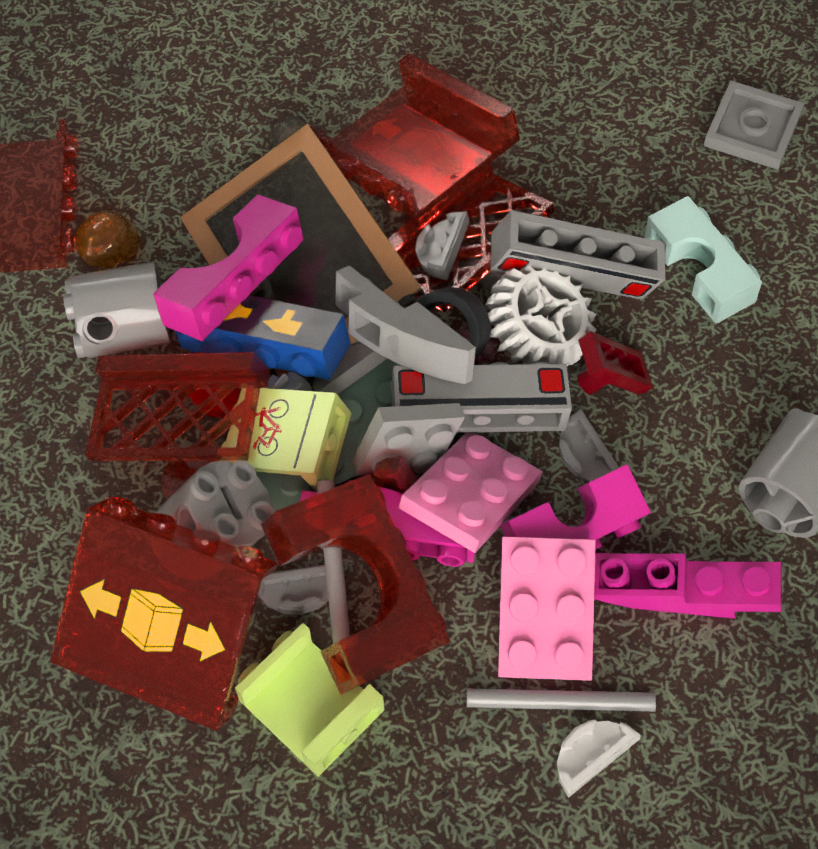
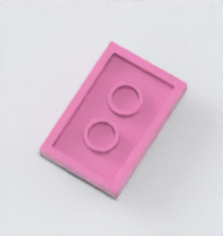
[399,432,543,553]
[498,537,596,681]

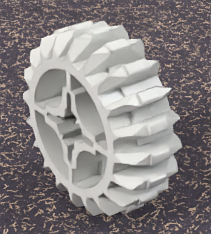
[485,266,596,366]

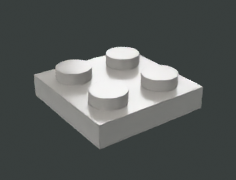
[704,80,805,170]
[352,403,465,476]

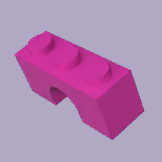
[500,464,651,550]

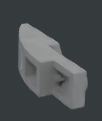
[335,265,476,384]

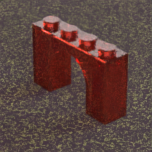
[260,474,451,695]

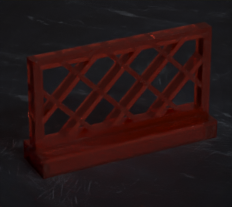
[370,159,555,313]
[85,352,270,461]

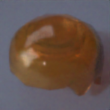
[75,211,141,270]

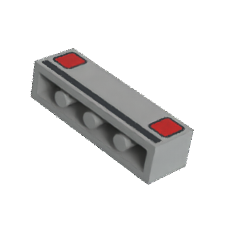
[491,210,665,299]
[391,362,572,433]

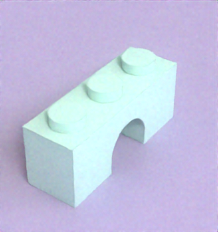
[644,196,762,324]

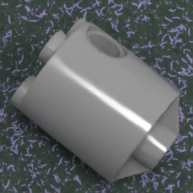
[63,261,171,358]
[738,408,818,538]
[150,460,276,580]

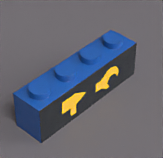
[175,295,351,380]

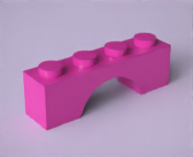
[153,195,304,341]

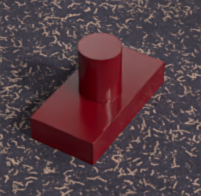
[577,331,654,395]

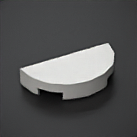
[557,720,641,798]

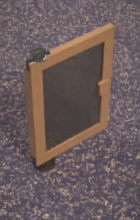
[180,116,424,378]

